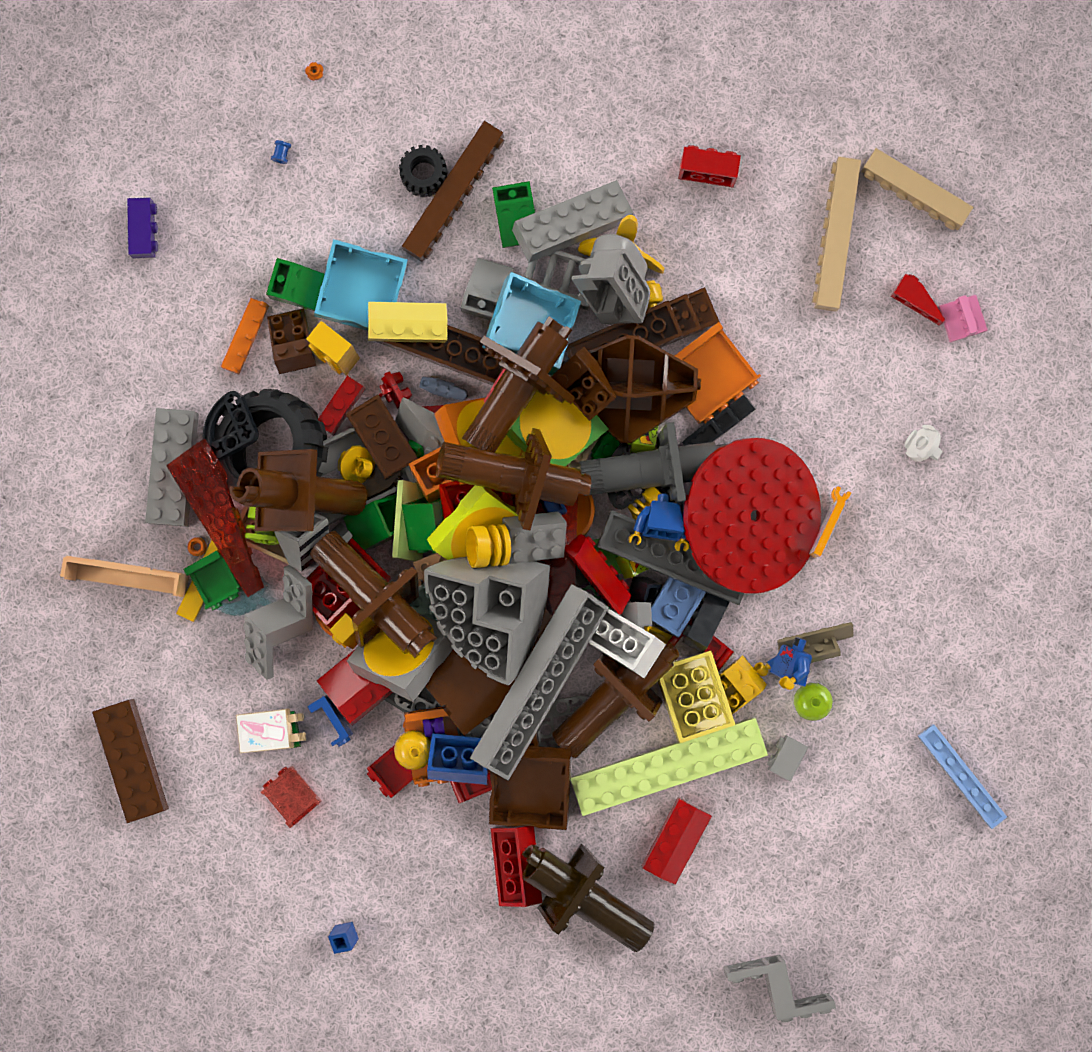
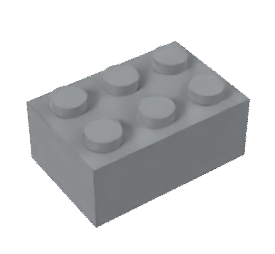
[502,512,567,564]

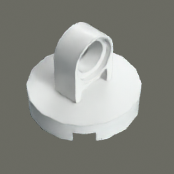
[905,425,942,461]

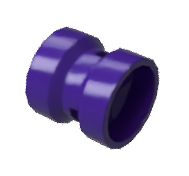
[422,717,445,737]

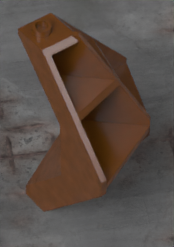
[560,335,701,444]

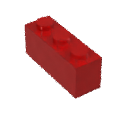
[318,375,365,436]

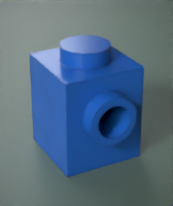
[328,922,359,954]

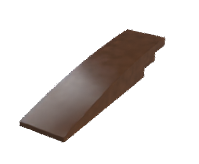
[566,287,720,359]

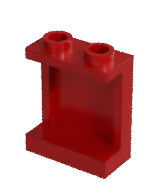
[366,745,413,798]

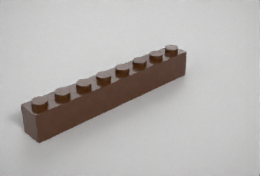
[402,120,505,262]

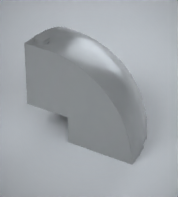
[424,557,550,685]

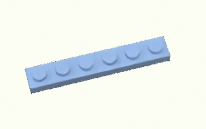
[918,724,1007,829]

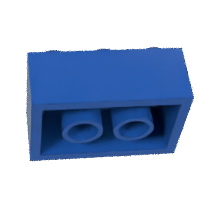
[427,734,489,785]

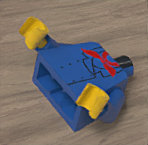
[628,494,689,551]
[753,637,812,690]

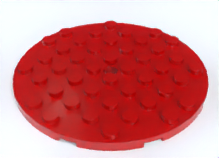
[684,438,821,594]

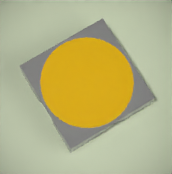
[347,612,453,702]

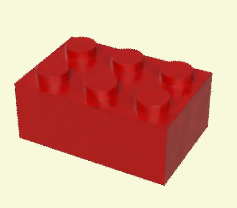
[678,145,741,188]

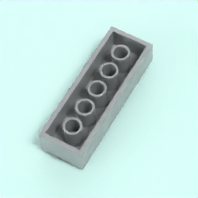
[512,180,634,263]
[145,408,199,527]

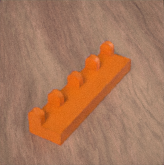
[221,298,269,375]

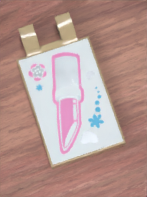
[236,709,306,753]

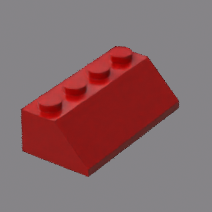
[565,534,631,615]
[641,797,712,885]
[490,826,543,907]

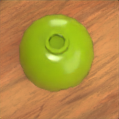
[793,682,833,721]

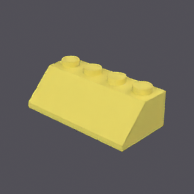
[368,302,447,343]

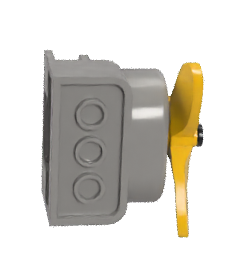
[571,215,665,324]

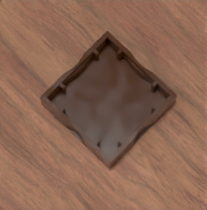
[489,746,572,830]

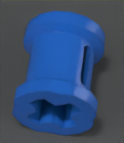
[271,140,291,164]

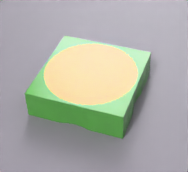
[507,391,608,466]

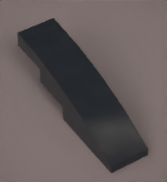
[682,394,756,446]

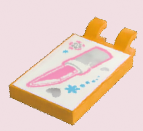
[809,486,851,558]

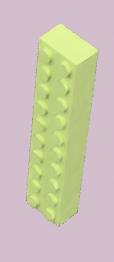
[570,717,768,816]

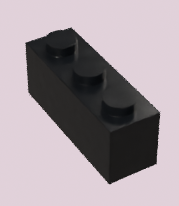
[682,593,730,653]

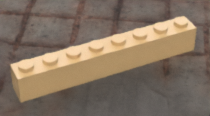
[812,157,861,312]

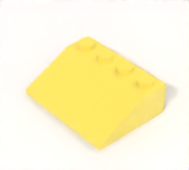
[658,651,735,743]

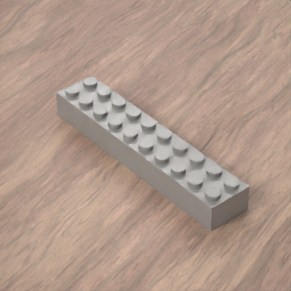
[470,584,609,780]

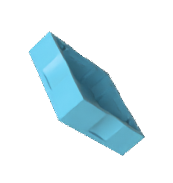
[314,239,408,331]
[482,272,581,375]

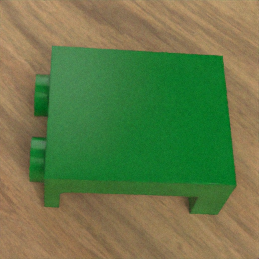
[183,550,243,611]

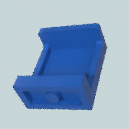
[307,695,353,747]

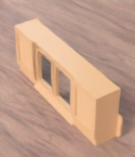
[60,556,189,597]

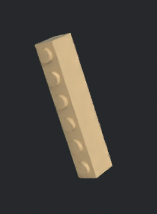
[861,148,973,230]

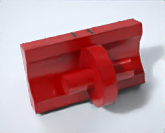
[379,371,412,409]

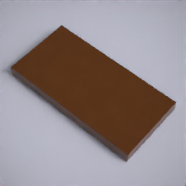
[346,394,418,479]

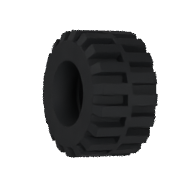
[399,145,448,197]

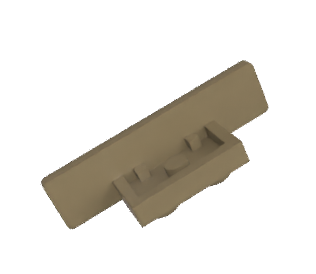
[777,622,854,663]

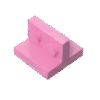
[939,295,988,342]

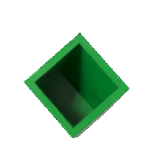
[343,494,397,551]
[402,497,444,553]

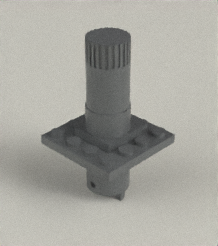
[579,422,727,505]

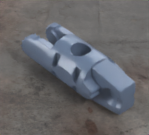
[419,376,468,400]

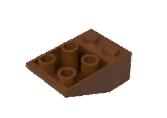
[267,308,316,375]
[551,347,616,421]

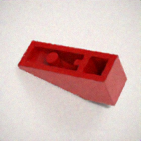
[890,274,945,326]

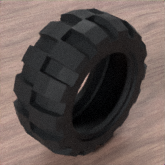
[210,389,328,496]

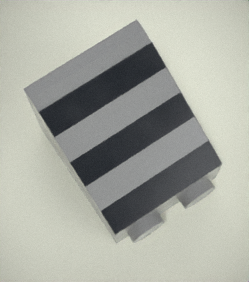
[274,513,329,572]

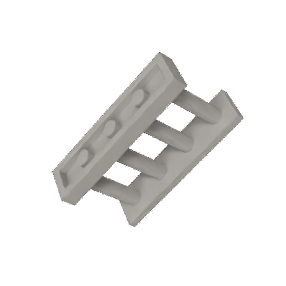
[525,251,590,310]

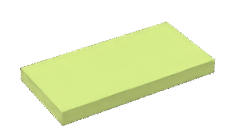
[392,480,425,562]

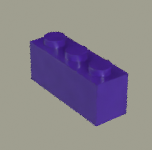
[127,197,158,259]

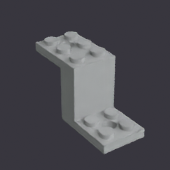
[243,565,313,680]
[723,955,836,1022]

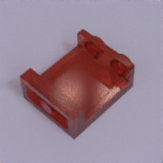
[260,766,322,828]

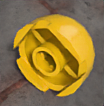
[394,730,431,770]

